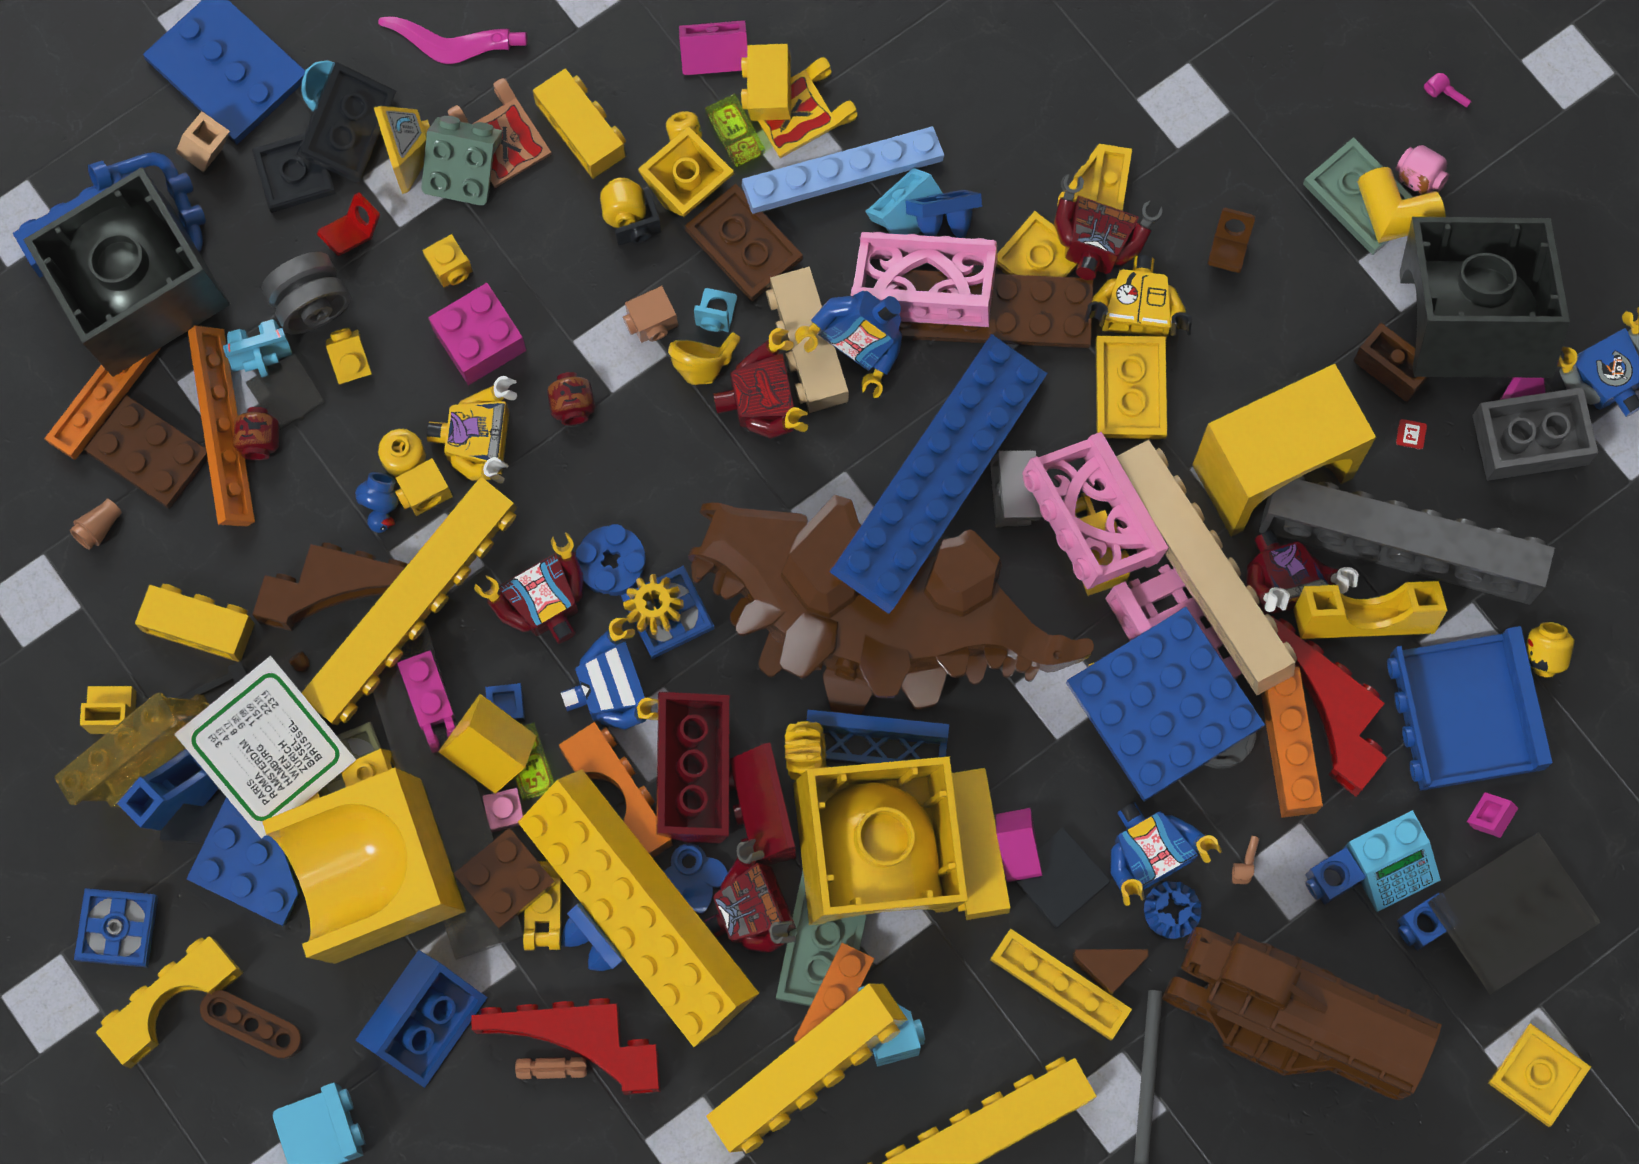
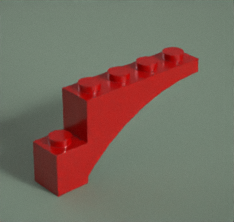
[1271,616,1387,797]
[471,998,661,1095]

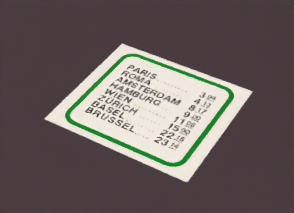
[174,656,356,839]

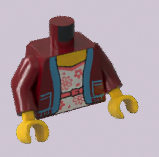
[474,532,583,644]

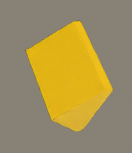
[638,126,734,217]
[438,694,537,794]

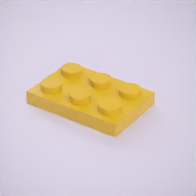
[1096,336,1167,439]

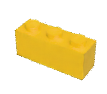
[532,68,626,179]
[135,584,255,662]

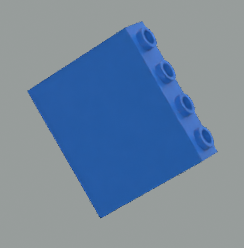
[1387,626,1553,791]

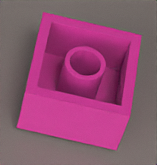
[428,283,527,385]

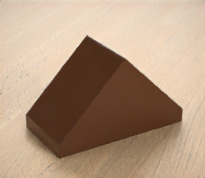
[1073,949,1148,995]

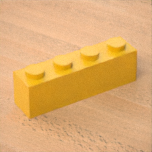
[952,768,1010,920]

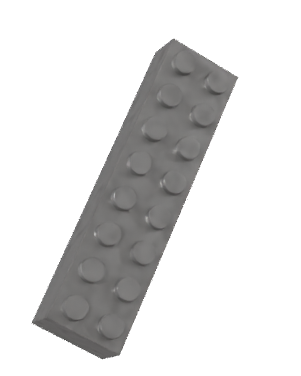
[1259,476,1555,605]

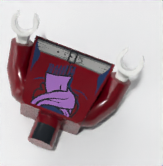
[1246,530,1359,616]

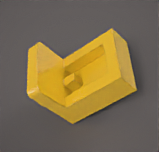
[326,328,372,384]

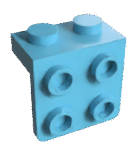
[273,1082,365,1164]

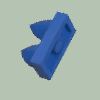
[905,190,982,238]
[561,903,626,971]

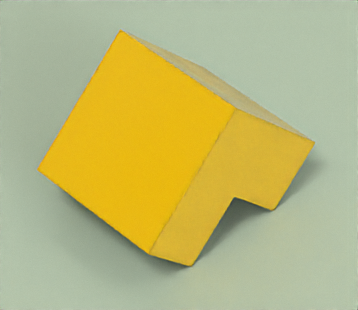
[80,686,137,734]

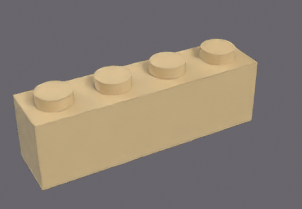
[766,266,849,413]

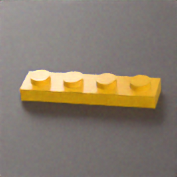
[990,928,1132,1041]

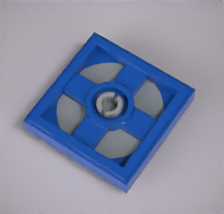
[621,565,715,659]
[74,888,158,968]

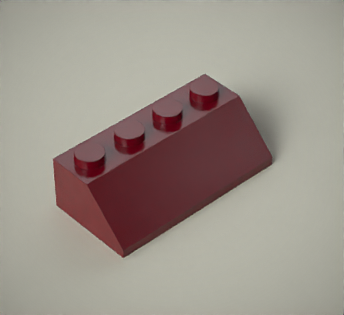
[656,692,730,843]

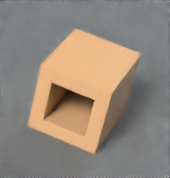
[176,111,230,172]

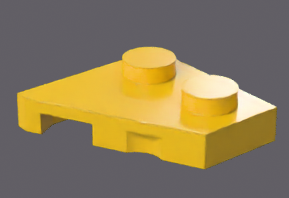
[1057,144,1132,211]

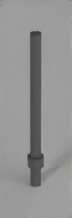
[1134,990,1163,1164]

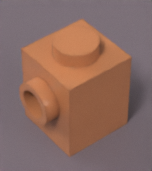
[623,286,678,343]

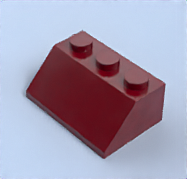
[729,742,796,865]

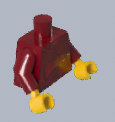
[713,328,808,439]

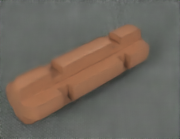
[515,1057,587,1079]

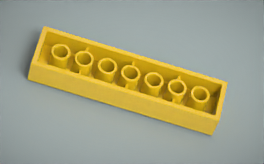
[518,769,759,1047]

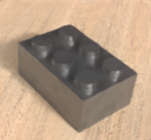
[1473,387,1598,481]

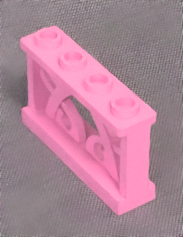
[851,232,998,327]
[1022,432,1169,590]

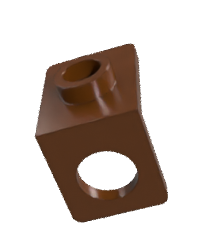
[1208,208,1255,273]

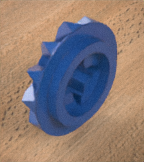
[1144,881,1201,939]

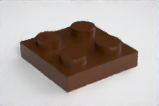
[454,828,556,930]

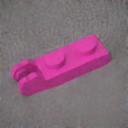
[397,650,456,753]

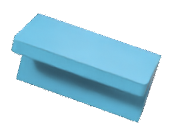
[865,168,943,235]

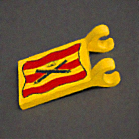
[758,57,858,158]

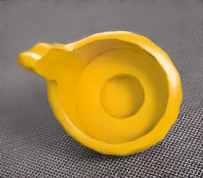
[668,332,741,385]

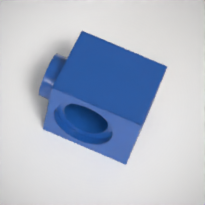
[1305,847,1366,905]
[1397,893,1459,951]

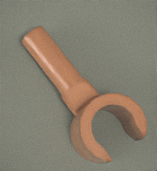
[1232,836,1260,885]

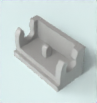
[990,451,1042,527]

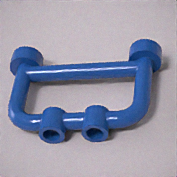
[88,152,206,252]

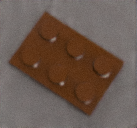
[685,184,803,302]
[84,395,208,509]

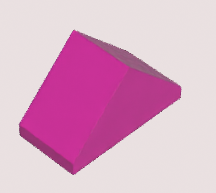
[995,808,1042,882]

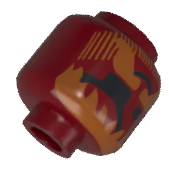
[547,372,595,426]
[233,407,280,460]

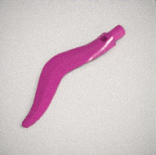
[378,17,528,64]

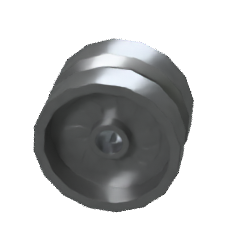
[261,252,351,334]

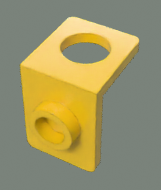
[341,749,404,787]

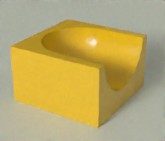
[1192,364,1376,537]
[793,756,968,925]
[262,767,466,964]

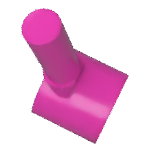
[1424,73,1471,108]

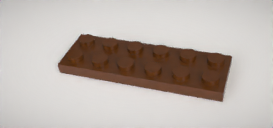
[894,270,1093,348]

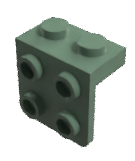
[421,116,503,205]

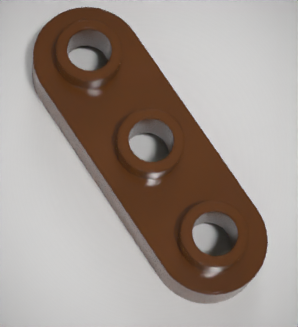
[200,990,303,1059]

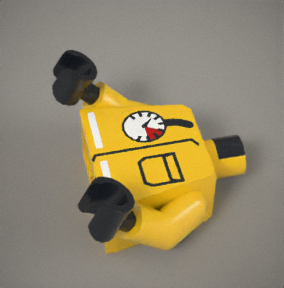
[1084,255,1192,339]

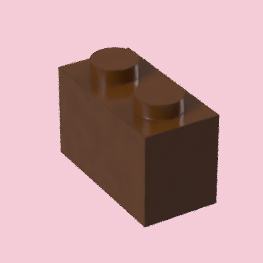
[1353,323,1428,403]

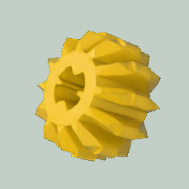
[623,574,684,635]
[784,721,827,780]

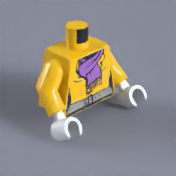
[427,376,517,484]

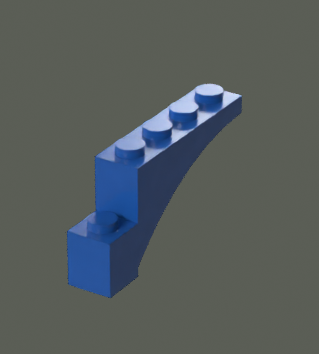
[117,749,219,830]

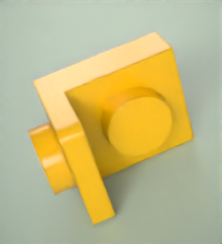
[422,234,473,288]

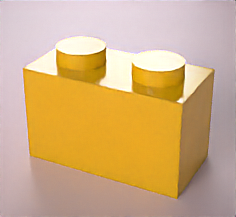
[741,44,791,121]

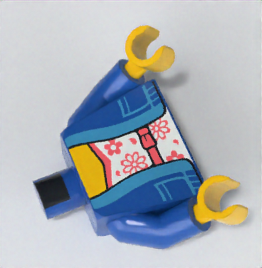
[795,291,902,398]
[1110,802,1222,906]

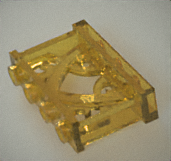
[55,693,209,807]

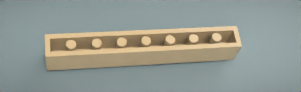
[1116,440,1297,695]

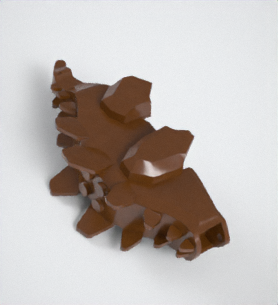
[688,494,1094,715]

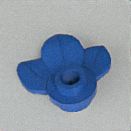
[664,843,728,914]

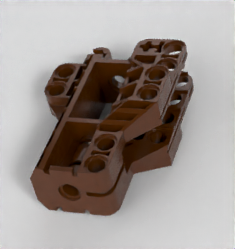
[1162,927,1442,1100]

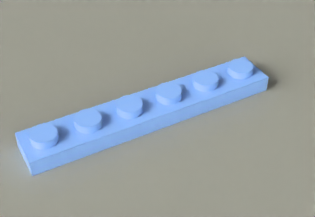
[741,126,944,214]

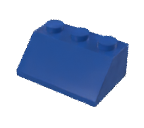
[356,950,488,1088]

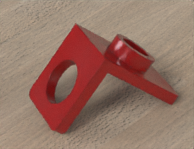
[317,193,380,256]

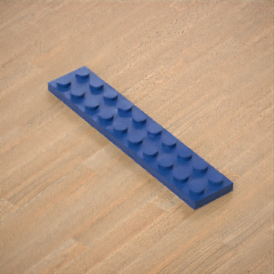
[830,334,1048,614]

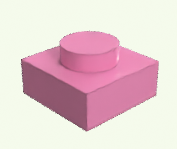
[482,788,524,832]

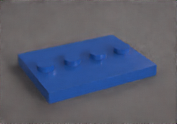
[143,0,305,145]

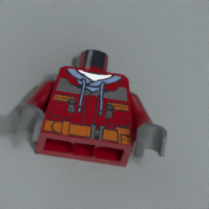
[1054,174,1163,280]
[704,839,796,952]

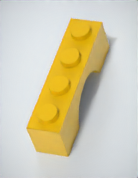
[1293,581,1447,639]
[96,936,243,1069]

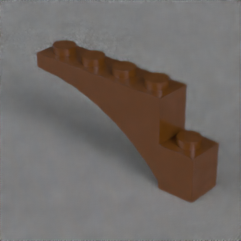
[252,543,448,631]

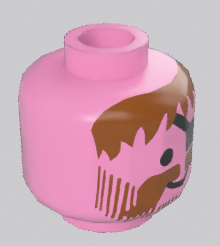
[1396,145,1449,195]

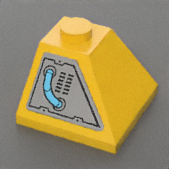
[374,106,430,194]

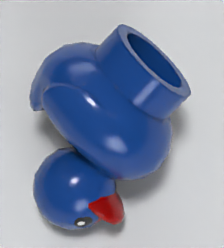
[355,472,399,533]

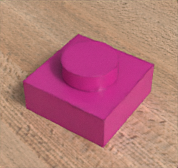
[1467,792,1518,838]

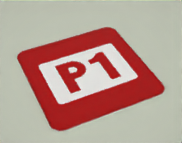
[1396,419,1427,449]

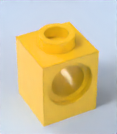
[395,458,453,516]

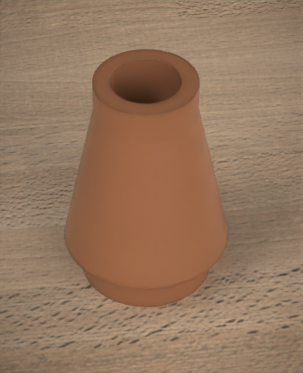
[70,499,122,550]

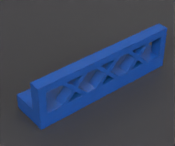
[806,710,949,764]

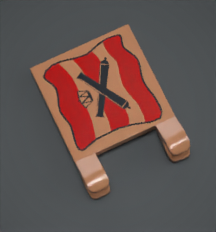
[448,78,552,188]

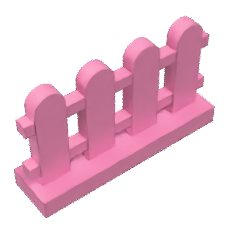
[1105,564,1242,679]

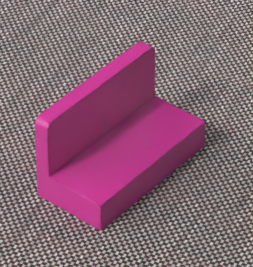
[679,20,747,75]

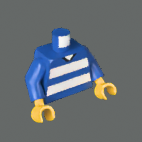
[561,618,658,730]

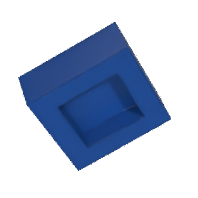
[485,683,525,721]

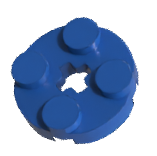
[576,524,646,596]

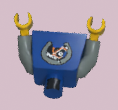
[1557,307,1639,417]

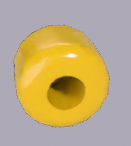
[666,111,702,141]

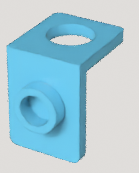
[694,288,737,332]

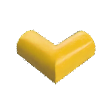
[1357,167,1446,243]

